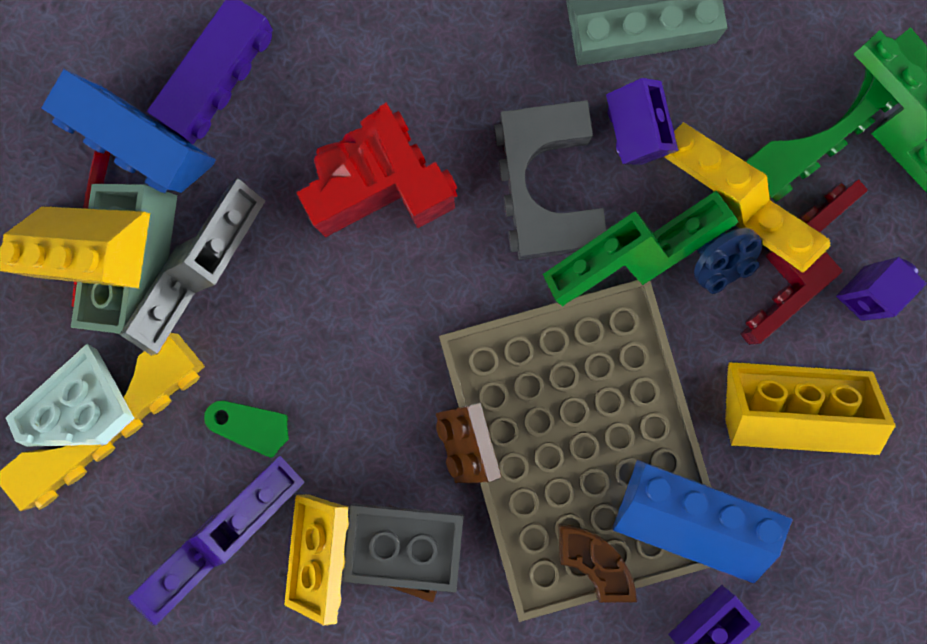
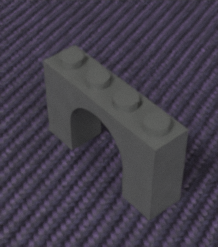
[494,100,606,260]

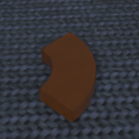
[559,524,637,603]

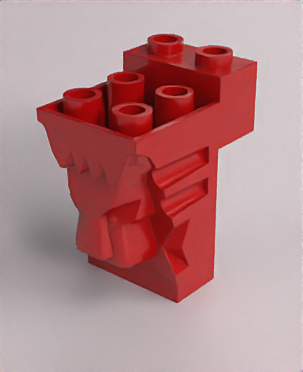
[296,102,458,237]

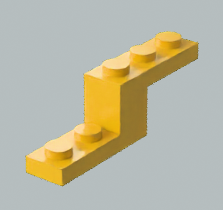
[663,122,830,273]

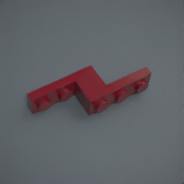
[740,179,868,345]

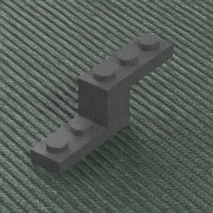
[119,178,265,356]

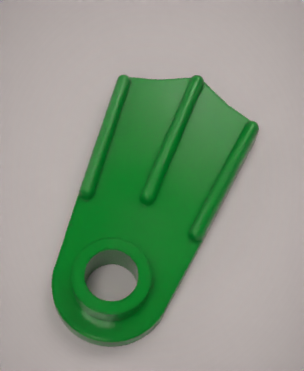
[204,401,289,458]

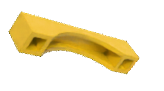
[0,333,205,511]

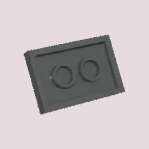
[343,503,464,593]

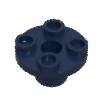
[694,228,762,294]

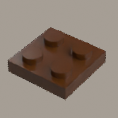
[436,403,501,483]

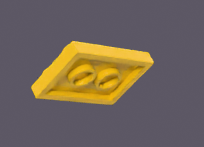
[284,495,349,625]

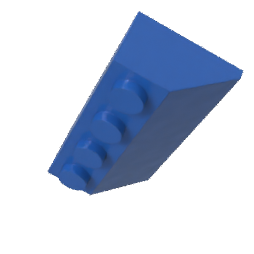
[41,69,216,193]
[612,460,792,583]

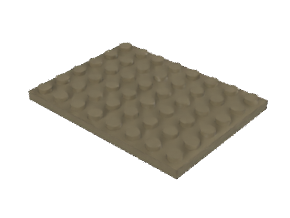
[439,280,711,622]

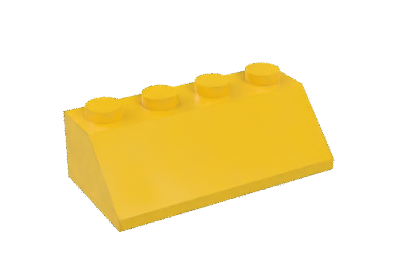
[0,206,150,288]
[725,362,896,455]

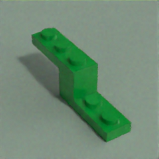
[854,30,927,193]
[543,190,739,307]

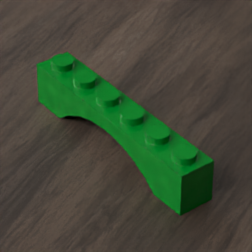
[745,27,927,202]

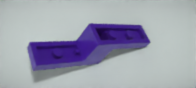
[126,456,305,626]

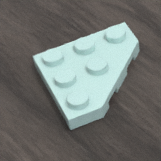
[6,344,134,447]

